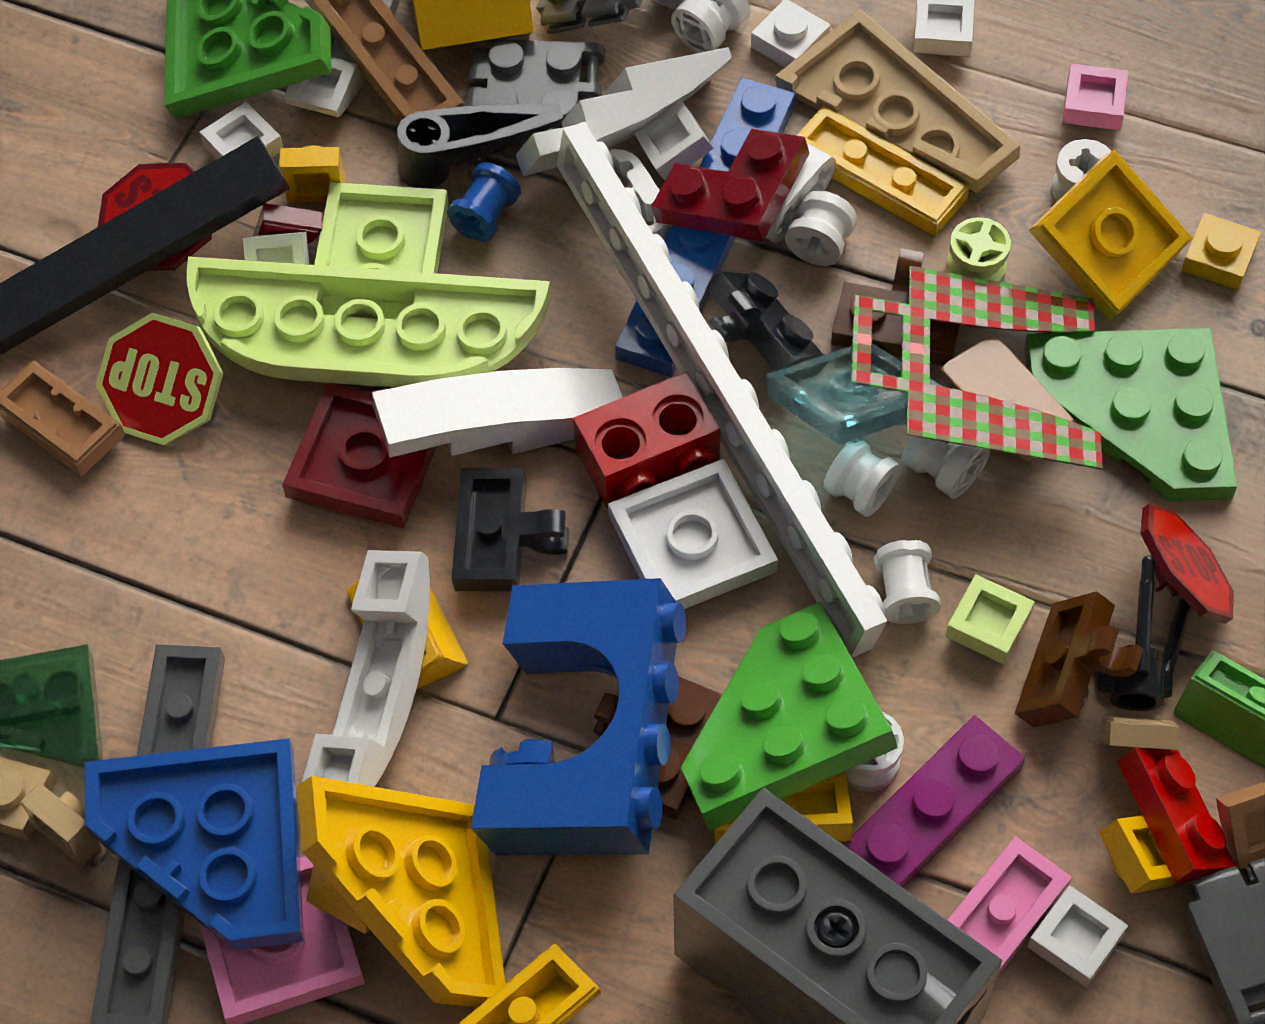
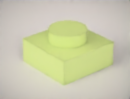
[945,574,1035,665]

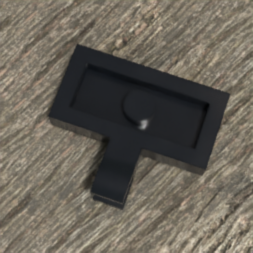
[707,271,826,376]
[452,468,569,592]

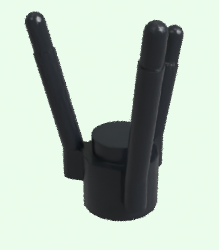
[1098,555,1192,711]

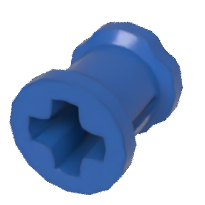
[447,162,521,242]

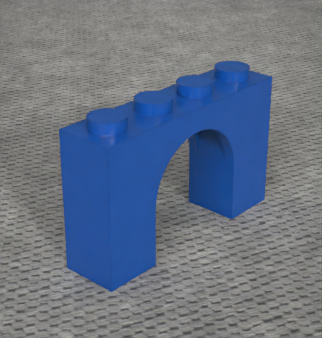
[471,578,686,855]

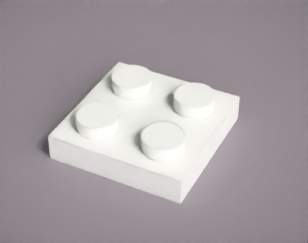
[608,459,778,609]

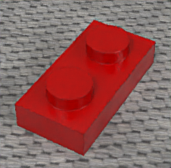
[1117,748,1235,882]

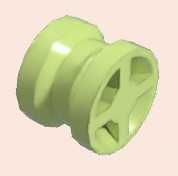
[946,217,1011,282]

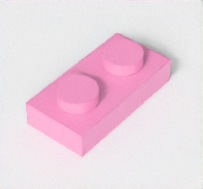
[948,836,1072,977]

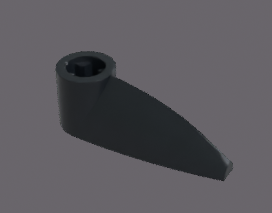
[397,104,563,189]

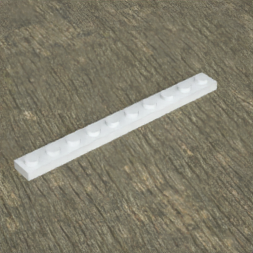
[556,122,887,658]

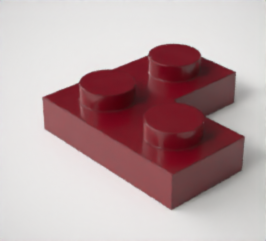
[651,128,810,242]

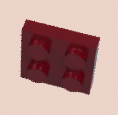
[282,383,437,528]

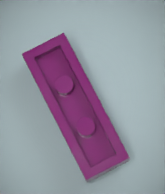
[843,715,1026,888]

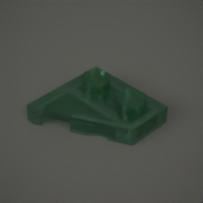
[0,644,103,768]

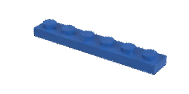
[615,77,795,377]

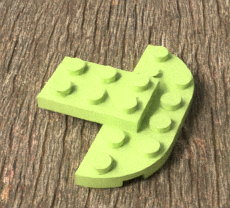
[187,182,551,388]

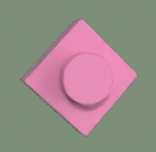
[1062,64,1129,130]

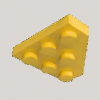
[296,776,506,1008]

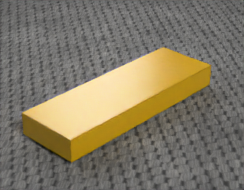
[797,105,970,237]

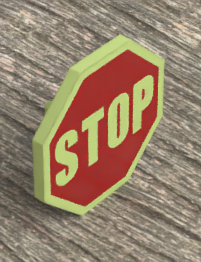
[96,313,223,445]

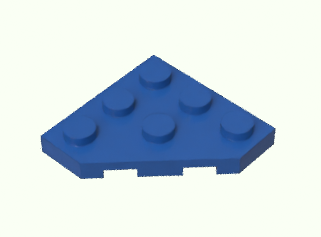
[85,738,304,950]

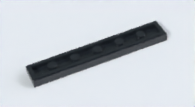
[0,135,290,355]

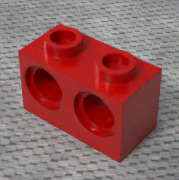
[573,371,720,508]

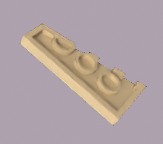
[775,9,1020,193]

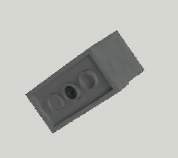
[673,787,1002,1024]

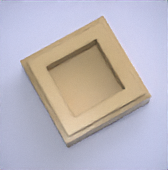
[1101,715,1180,750]

